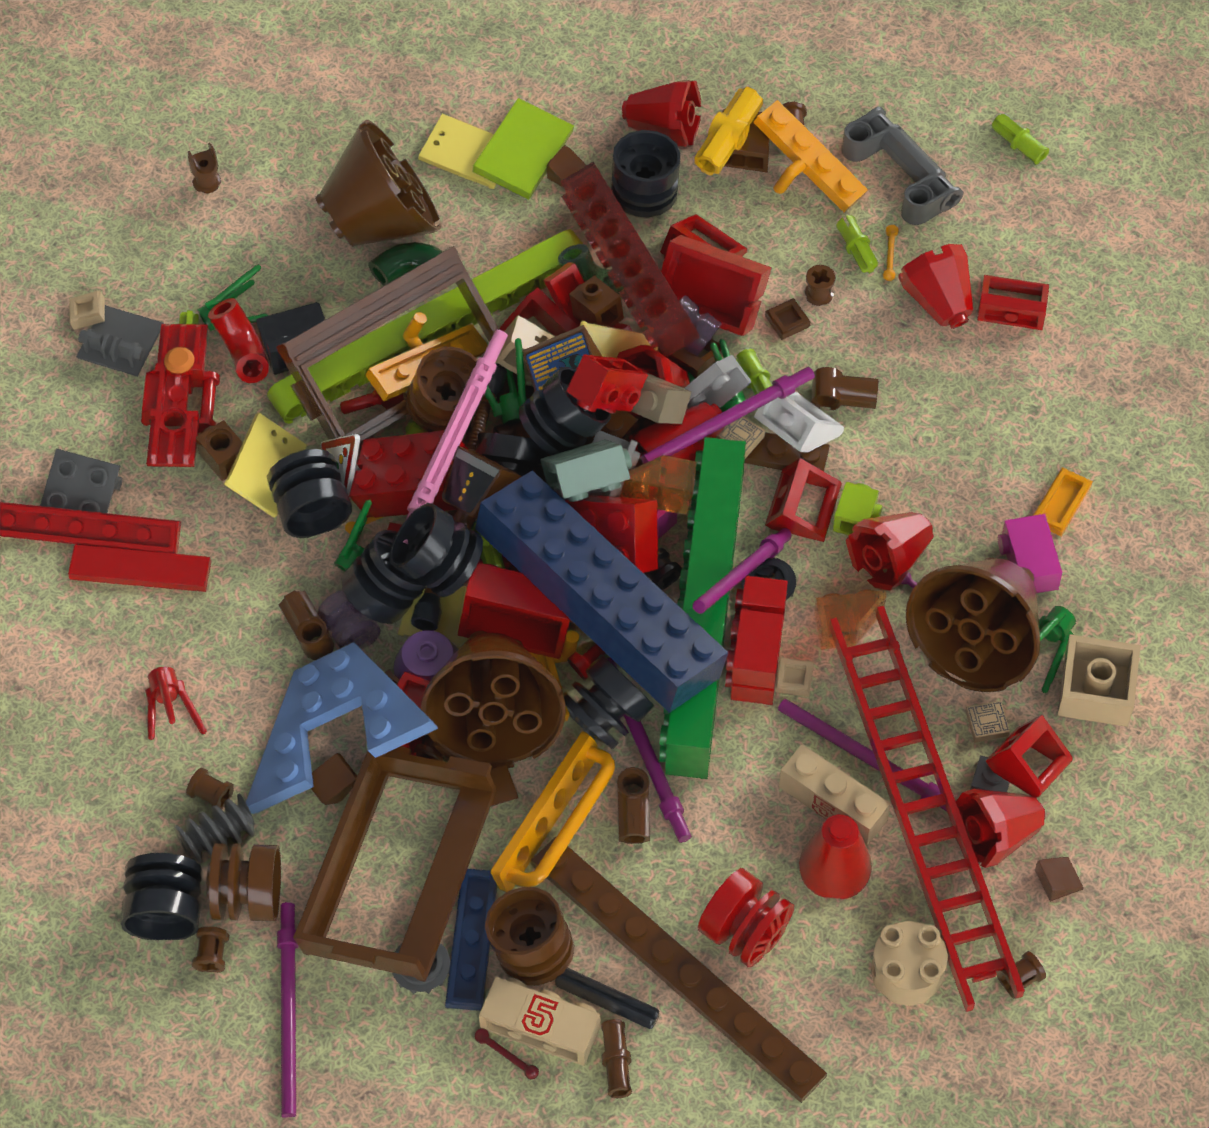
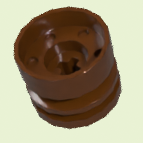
[406,346,484,432]
[206,843,281,922]
[485,887,575,986]

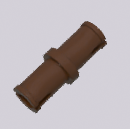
[601,1019,632,1099]

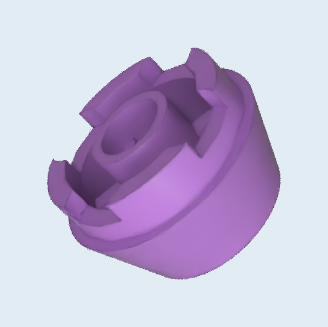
[394,630,458,681]

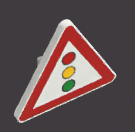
[321,434,361,498]

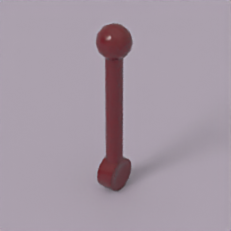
[475,1028,539,1080]

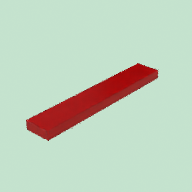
[0,502,181,554]

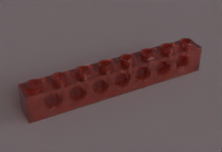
[560,162,700,357]

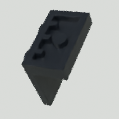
[256,302,325,375]

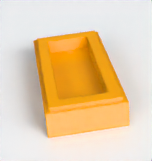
[1033,467,1093,537]

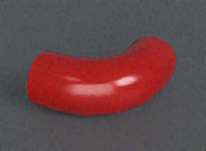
[208,298,269,383]

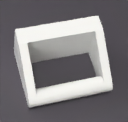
[754,392,844,453]

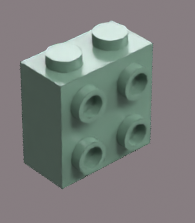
[540,439,632,502]

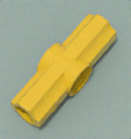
[694,86,763,176]

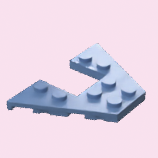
[246,642,438,814]

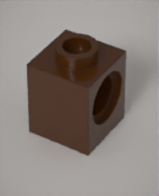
[196,420,243,481]

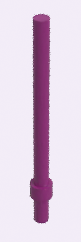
[641,366,815,468]
[693,528,792,614]
[607,657,692,843]
[778,698,956,812]
[277,902,299,1118]

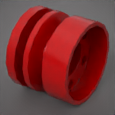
[698,868,794,967]

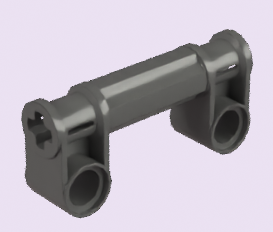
[842,107,964,225]

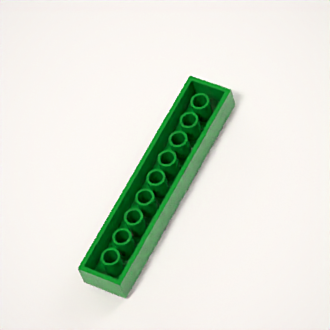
[659,437,746,779]

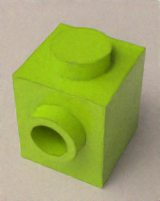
[833,482,883,535]

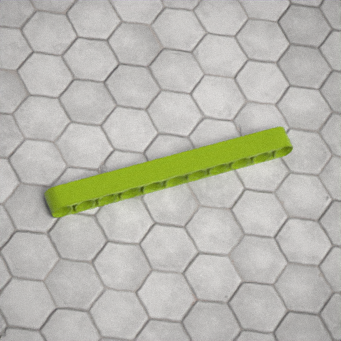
[267,229,592,424]

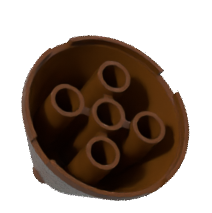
[315,120,441,247]
[906,557,1040,692]
[421,631,566,769]

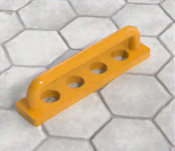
[491,731,615,892]

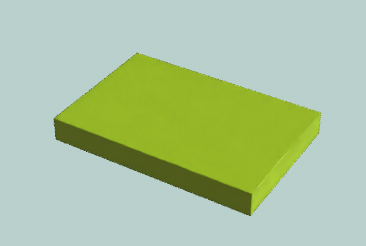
[472,98,574,200]

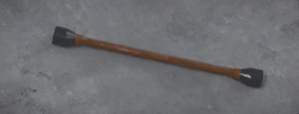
[411,363,507,631]

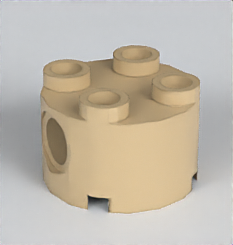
[871,921,948,1006]

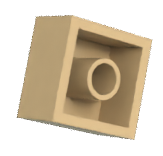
[1057,634,1141,727]

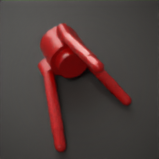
[145,666,207,740]

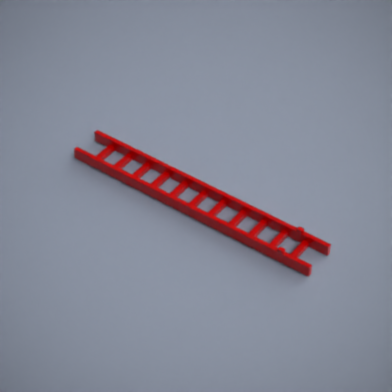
[829,606,1025,1012]

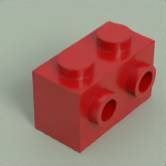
[566,354,648,414]

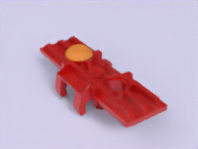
[141,324,220,467]

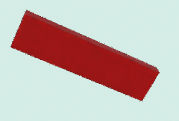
[68,544,212,592]

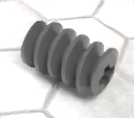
[174,793,255,864]

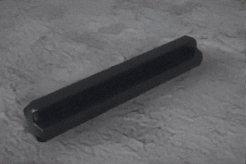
[555,968,659,1029]

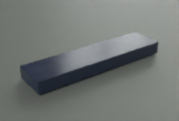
[445,869,497,1011]

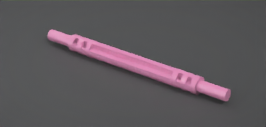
[403,329,508,544]

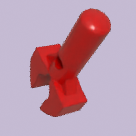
[340,390,404,415]

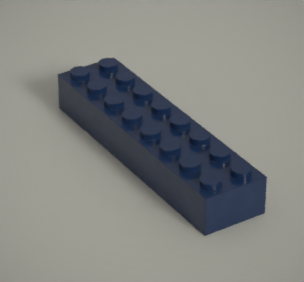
[475,471,728,713]

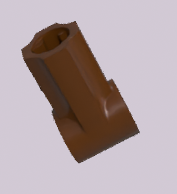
[811,367,879,410]
[278,590,334,660]
[617,767,650,844]

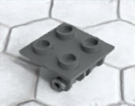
[76,305,164,377]
[40,448,123,513]

